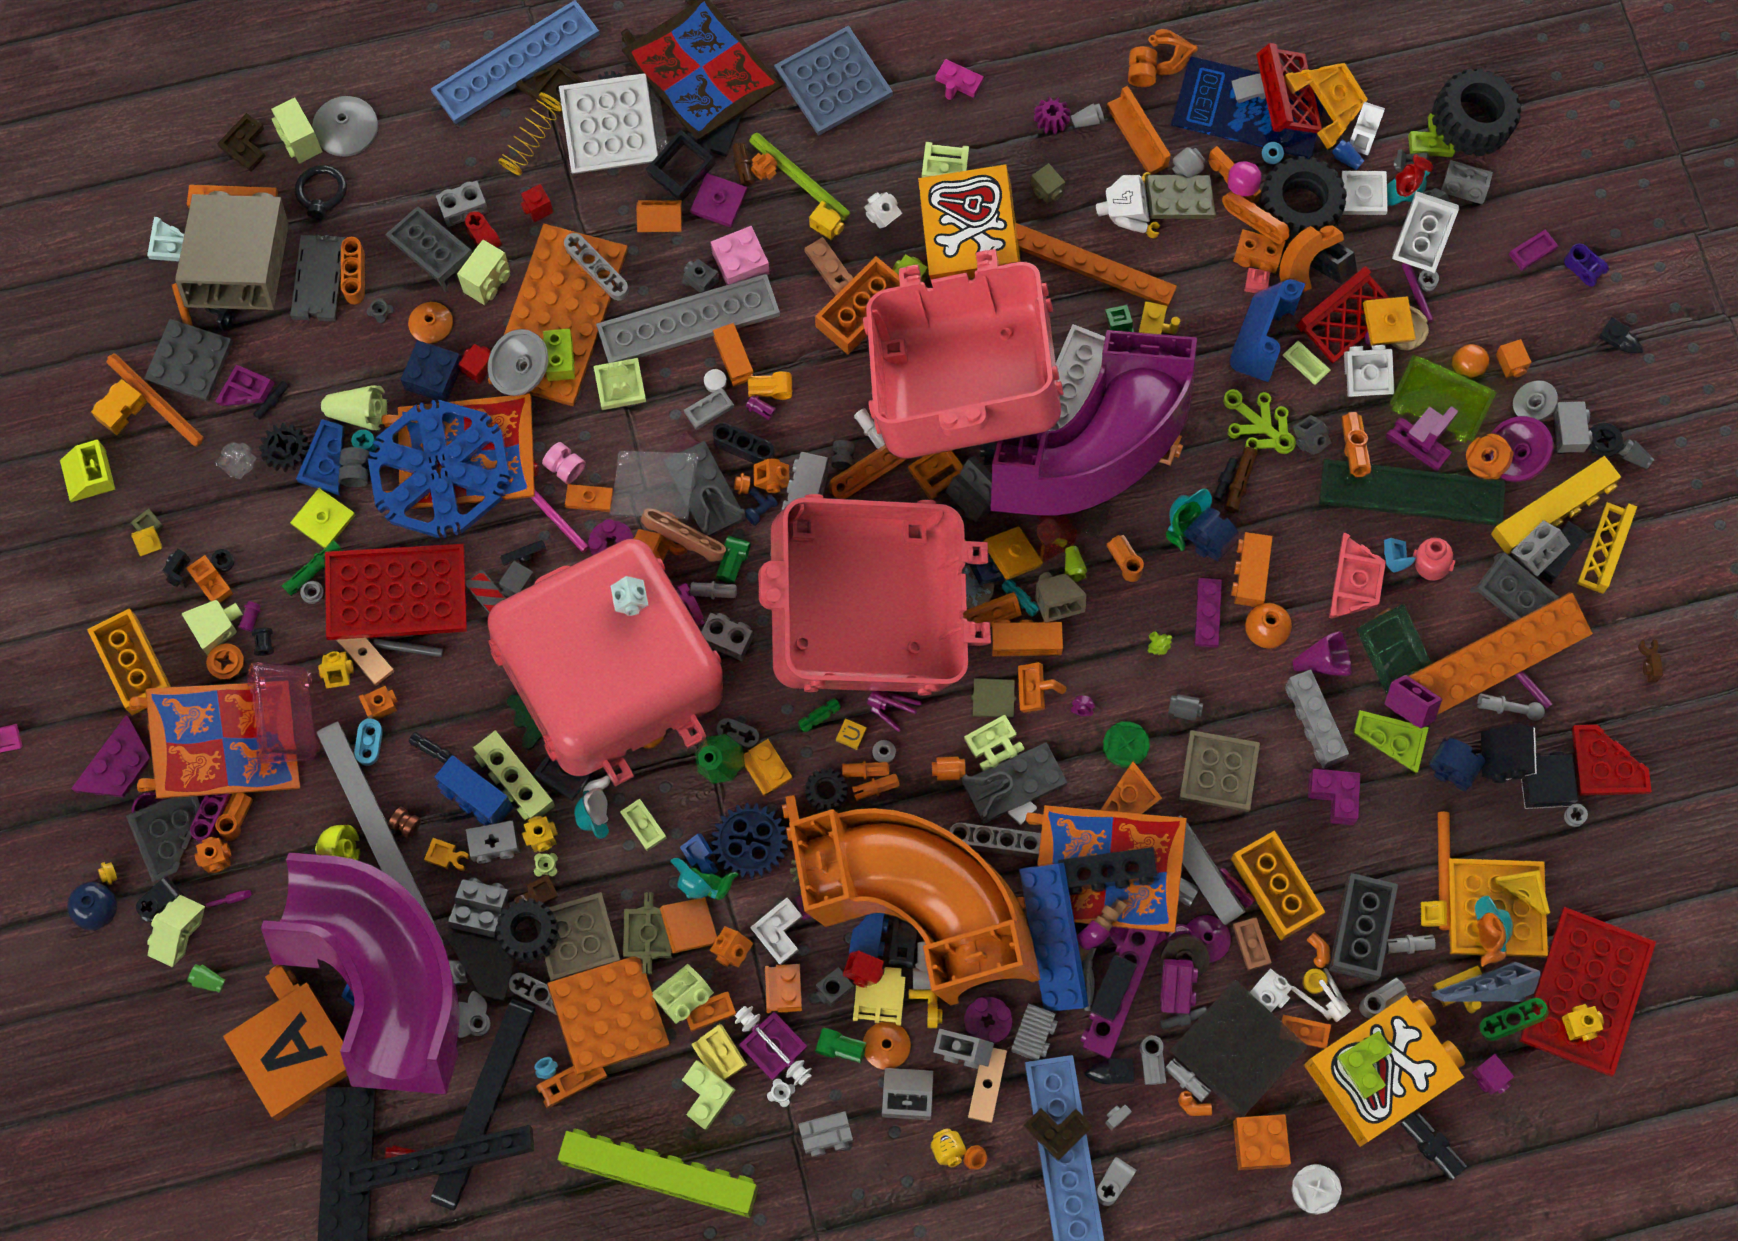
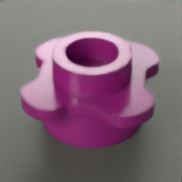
[1071,696,1095,716]

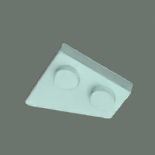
[147,217,184,261]

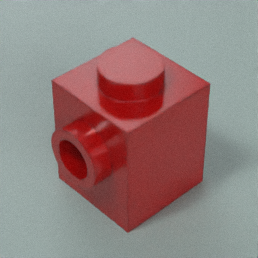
[520,184,553,222]
[458,344,491,384]
[842,950,884,988]

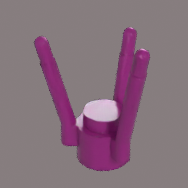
[867,691,922,732]

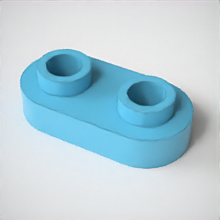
[354,718,383,766]

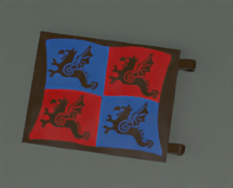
[621,0,782,141]

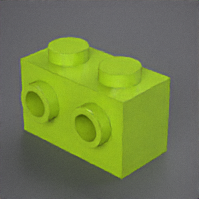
[542,329,575,381]

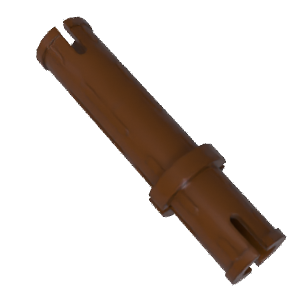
[1224,447,1258,513]

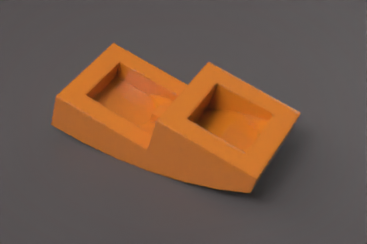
[186,555,234,603]

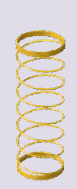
[498,92,562,176]

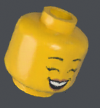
[930,1129,966,1167]

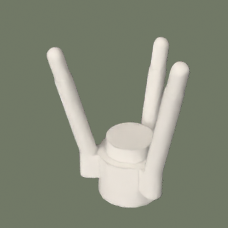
[1291,968,1351,1022]

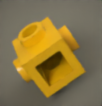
[318,651,354,689]
[522,816,558,852]
[1562,1004,1604,1041]

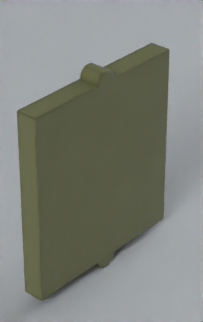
[971,678,1016,718]

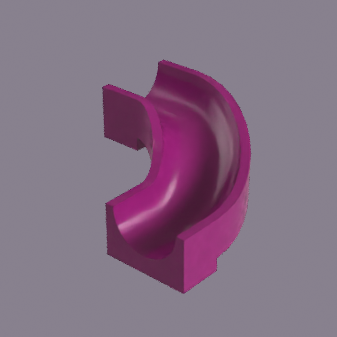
[991,330,1197,515]
[261,853,460,1095]

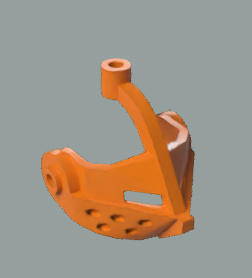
[1148,29,1198,75]

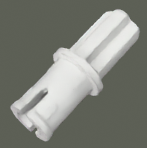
[854,408,885,449]

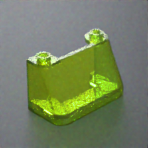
[1390,354,1497,443]

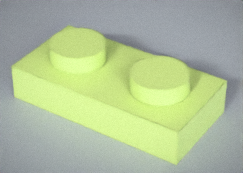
[620,799,666,851]

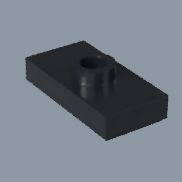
[500,540,546,566]

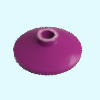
[1187,915,1231,963]

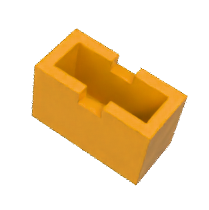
[91,379,147,435]

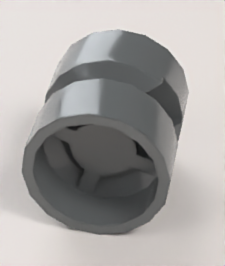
[338,447,370,487]

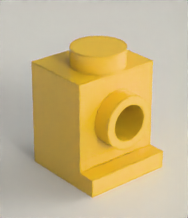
[809,201,845,240]

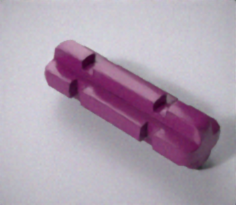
[1219,868,1255,908]

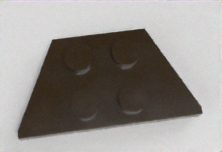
[516,63,587,119]

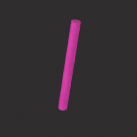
[530,490,589,553]

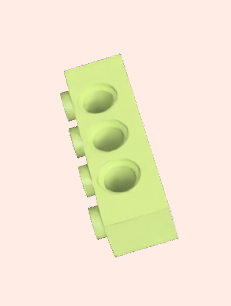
[473,730,555,820]

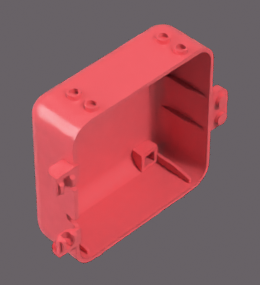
[863,249,1064,459]
[758,494,991,696]
[488,539,723,786]

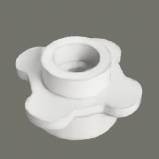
[767,1079,795,1107]

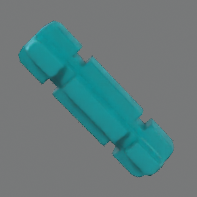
[1001,579,1040,617]

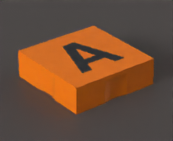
[223,982,348,1121]

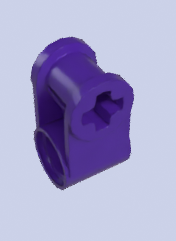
[1564,243,1609,287]

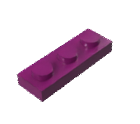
[1194,578,1222,648]

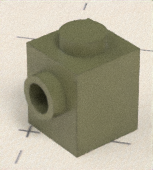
[1031,163,1065,204]

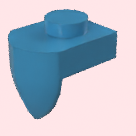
[1384,538,1416,573]

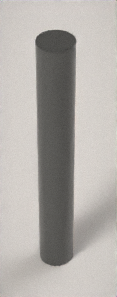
[373,638,444,657]

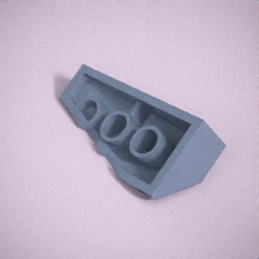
[1431,962,1541,1002]

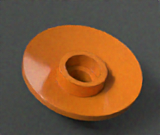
[408,302,453,344]
[863,1022,911,1070]

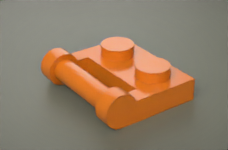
[908,450,964,500]

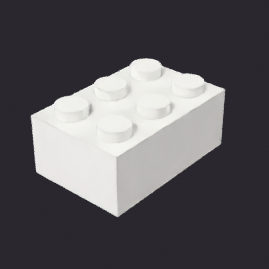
[1392,191,1459,273]

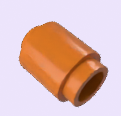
[932,756,965,781]

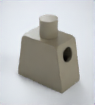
[1036,572,1086,623]

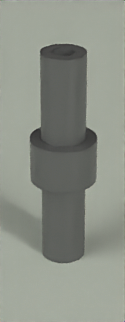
[1159,1006,1208,1030]

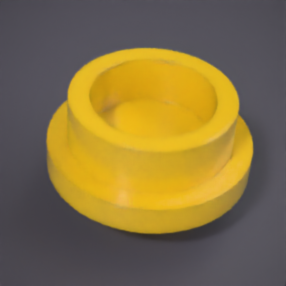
[98,862,117,886]

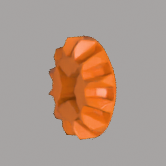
[206,643,244,680]

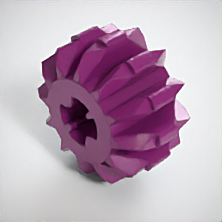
[1034,96,1071,134]

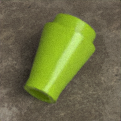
[1065,546,1087,582]

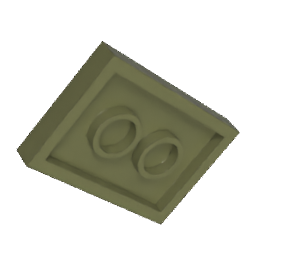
[1145,175,1216,219]

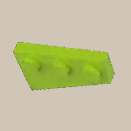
[1353,710,1429,774]

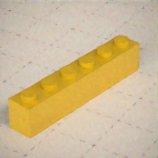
[1491,456,1621,555]

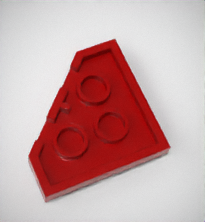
[1572,725,1652,796]

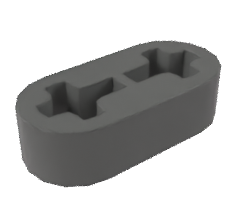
[716,718,760,750]

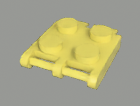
[853,967,905,1025]

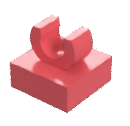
[1244,268,1271,293]

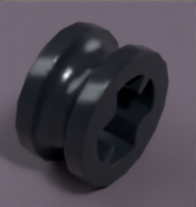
[211,549,234,572]

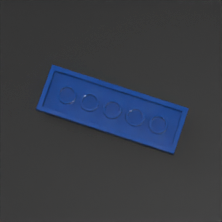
[1019,863,1089,1011]

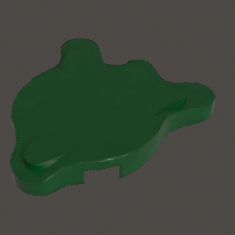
[507,695,543,750]

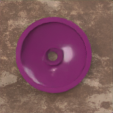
[1485,416,1554,482]

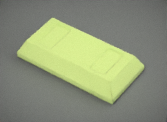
[1283,341,1331,385]

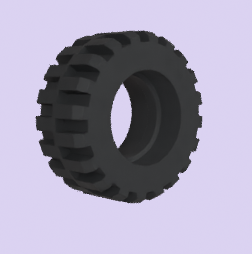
[1431,69,1521,156]
[1259,156,1347,243]

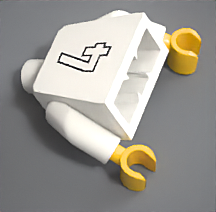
[1096,172,1160,238]

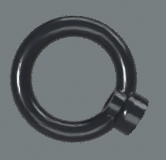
[295,165,347,219]

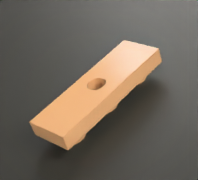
[337,638,394,686]
[968,1048,1007,1123]

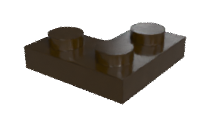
[217,113,266,172]
[1023,1108,1093,1161]

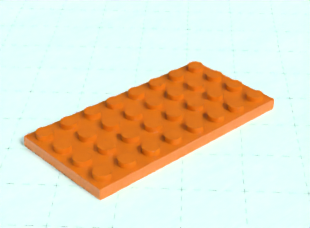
[488,223,628,407]

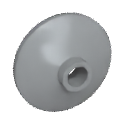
[1513,381,1558,421]

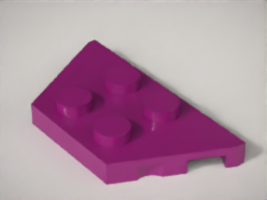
[71,715,151,798]

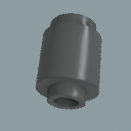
[1168,694,1203,721]

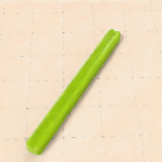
[749,133,850,222]

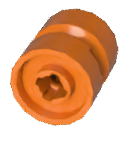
[1128,46,1157,87]

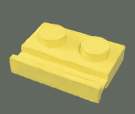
[691,1024,747,1081]

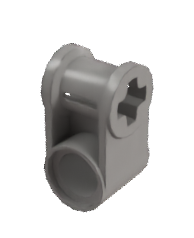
[1096,1157,1137,1206]

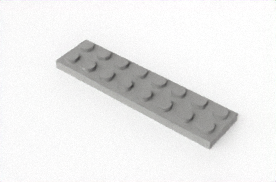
[596,274,780,363]

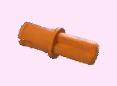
[842,761,889,779]
[852,774,900,801]

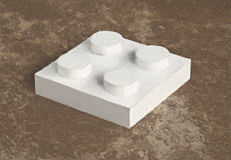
[1341,171,1387,215]

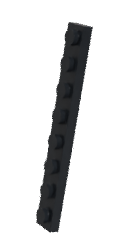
[344,1125,535,1195]

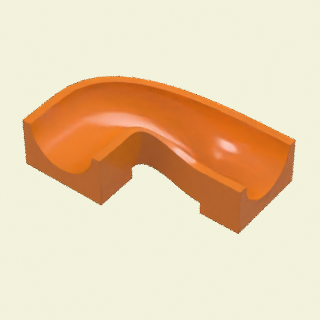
[789,808,1041,1006]

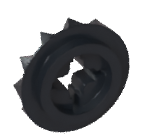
[1589,423,1623,458]

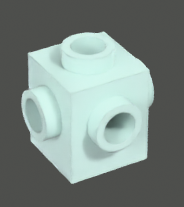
[611,576,649,616]

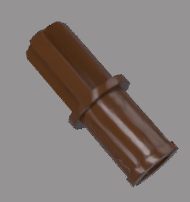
[732,143,755,187]

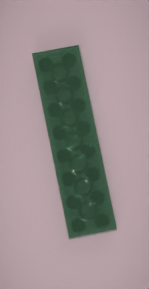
[1319,459,1506,526]

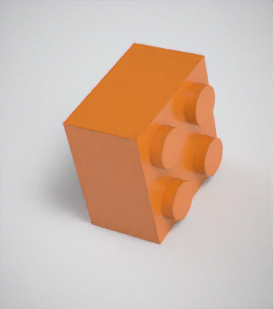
[1233,1114,1291,1170]

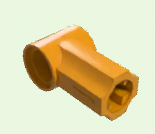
[748,371,792,400]

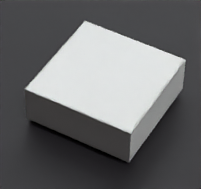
[1008,801,1037,825]

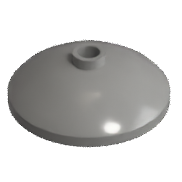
[312,96,378,157]
[488,329,548,396]

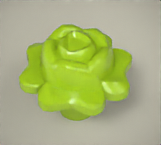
[1147,631,1172,655]

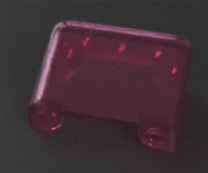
[246,663,320,764]

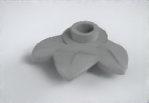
[458,991,491,1038]

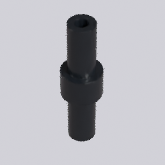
[253,381,289,420]
[1213,458,1238,501]

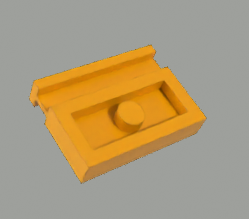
[744,739,793,796]

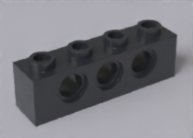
[1058,847,1159,895]

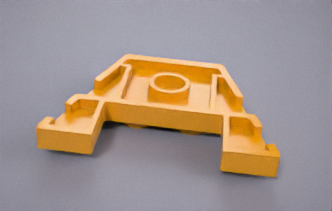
[1284,63,1368,150]

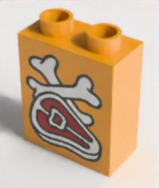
[918,164,1020,283]
[1304,995,1465,1147]

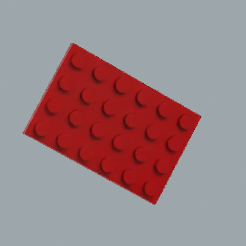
[325,544,467,640]
[1519,907,1656,1077]

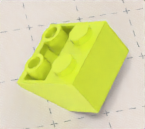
[60,439,115,502]

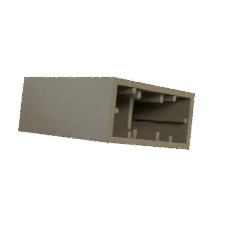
[175,191,289,310]

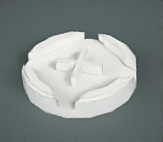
[1292,1164,1342,1215]

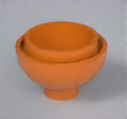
[1245,603,1292,648]

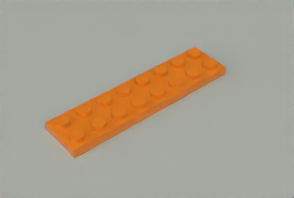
[1408,593,1593,715]

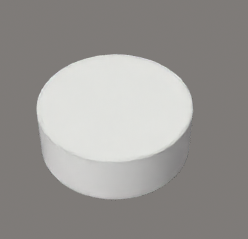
[704,369,727,393]

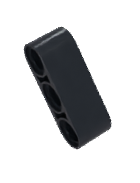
[712,423,775,464]

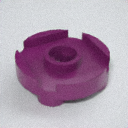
[588,519,634,556]
[676,583,705,628]
[964,997,1012,1044]

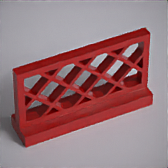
[1256,43,1322,133]
[1295,266,1389,364]

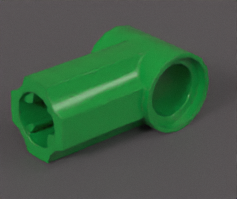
[716,536,751,584]
[815,1028,866,1064]

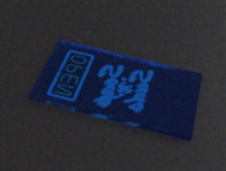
[1171,56,1324,159]

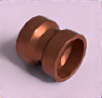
[388,807,421,839]

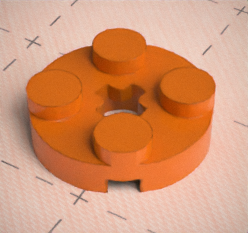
[1466,434,1514,480]

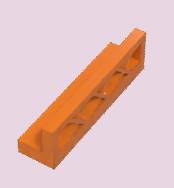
[1107,86,1171,175]

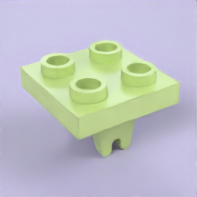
[594,358,646,410]

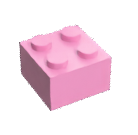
[711,226,770,285]

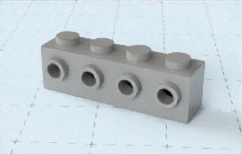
[1285,670,1349,769]

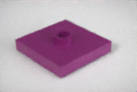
[690,173,748,227]

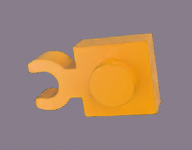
[424,838,470,871]

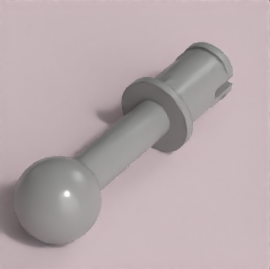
[1477,693,1545,721]

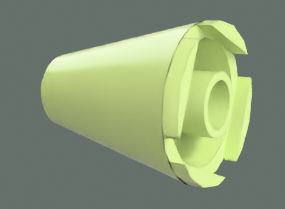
[321,385,387,430]

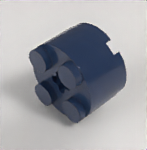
[1184,508,1239,561]
[1429,738,1485,791]

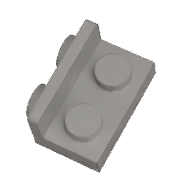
[1441,160,1493,204]

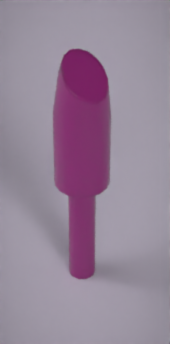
[206,890,251,908]

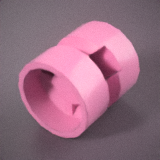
[542,442,586,484]

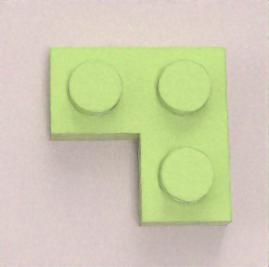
[682,1061,735,1130]

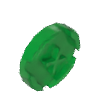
[1103,721,1150,768]

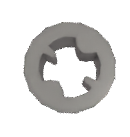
[1418,270,1439,292]
[1564,804,1588,827]

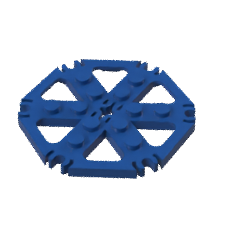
[368,400,511,538]

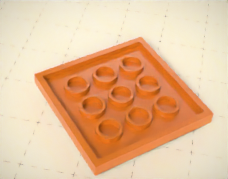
[547,957,670,1076]

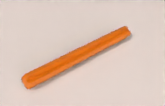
[106,354,204,447]

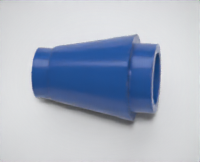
[1331,139,1365,170]

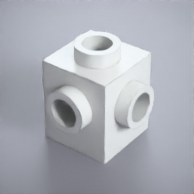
[864,192,902,228]
[1249,968,1293,1012]

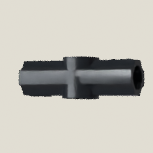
[1400,1110,1467,1181]

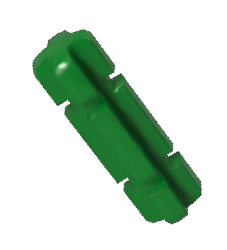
[798,698,841,732]

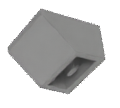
[882,1068,933,1120]

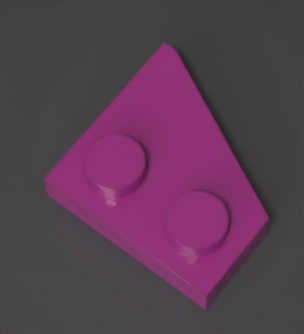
[215,365,275,406]

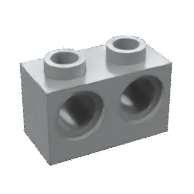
[436,181,489,227]
[1511,520,1570,576]
[701,613,754,661]

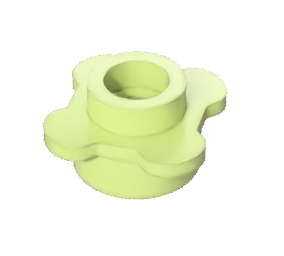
[534,853,558,877]

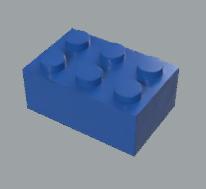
[434,755,514,826]

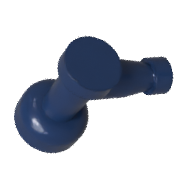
[744,487,778,526]

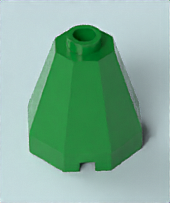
[695,734,745,784]

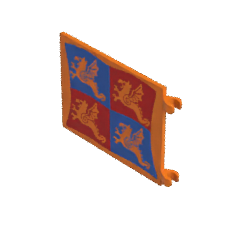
[382,394,535,509]
[129,681,300,799]
[1017,805,1187,933]

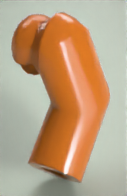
[1178,1091,1212,1116]

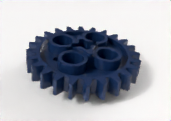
[711,803,788,880]

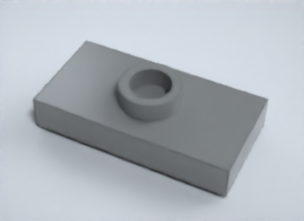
[684,388,734,430]

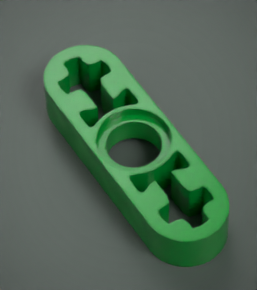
[1479,998,1549,1041]

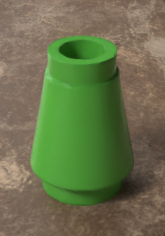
[187,964,226,993]

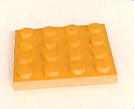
[1448,858,1548,957]

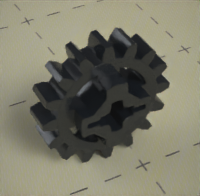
[259,423,310,472]

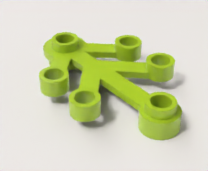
[1223,389,1296,454]

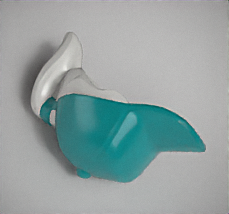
[574,775,610,839]

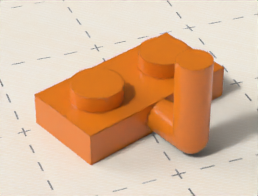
[1018,662,1067,713]

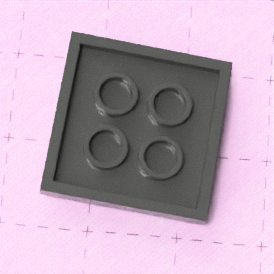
[144,319,233,402]

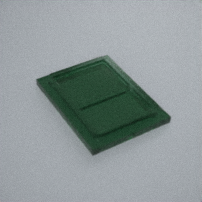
[1355,604,1432,695]

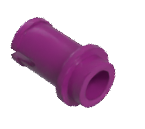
[746,395,776,421]
[238,601,262,632]

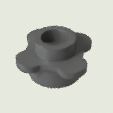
[366,298,393,323]

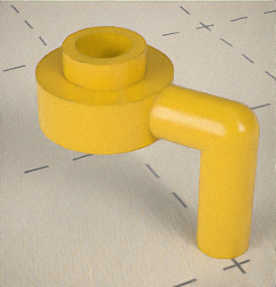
[909,989,942,1028]

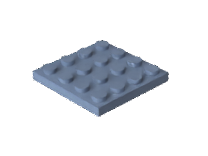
[774,25,893,136]

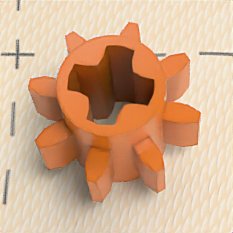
[751,153,778,180]

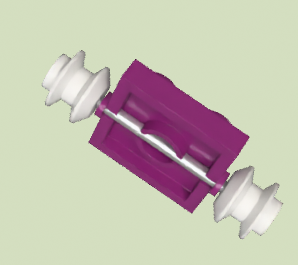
[735,1006,812,1086]

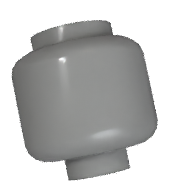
[1172,147,1205,177]

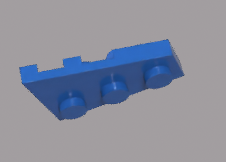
[296,419,344,496]

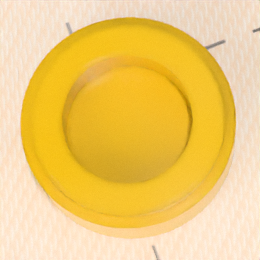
[1303,969,1328,994]

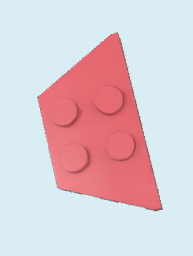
[1329,533,1386,618]

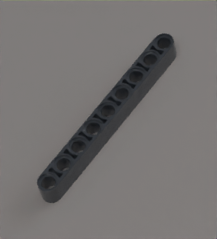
[430,999,535,1211]

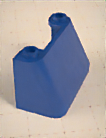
[1230,279,1305,382]

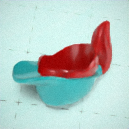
[1387,154,1433,206]

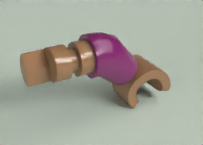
[1076,899,1127,962]

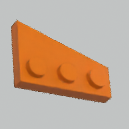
[1100,761,1162,814]

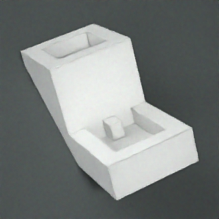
[1350,102,1385,155]

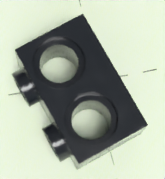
[1310,243,1358,284]

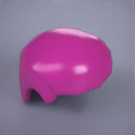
[1228,161,1262,196]

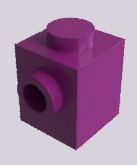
[1472,1054,1514,1095]

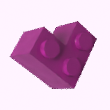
[1308,769,1360,825]

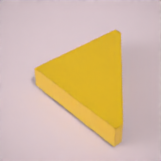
[1495,870,1550,915]

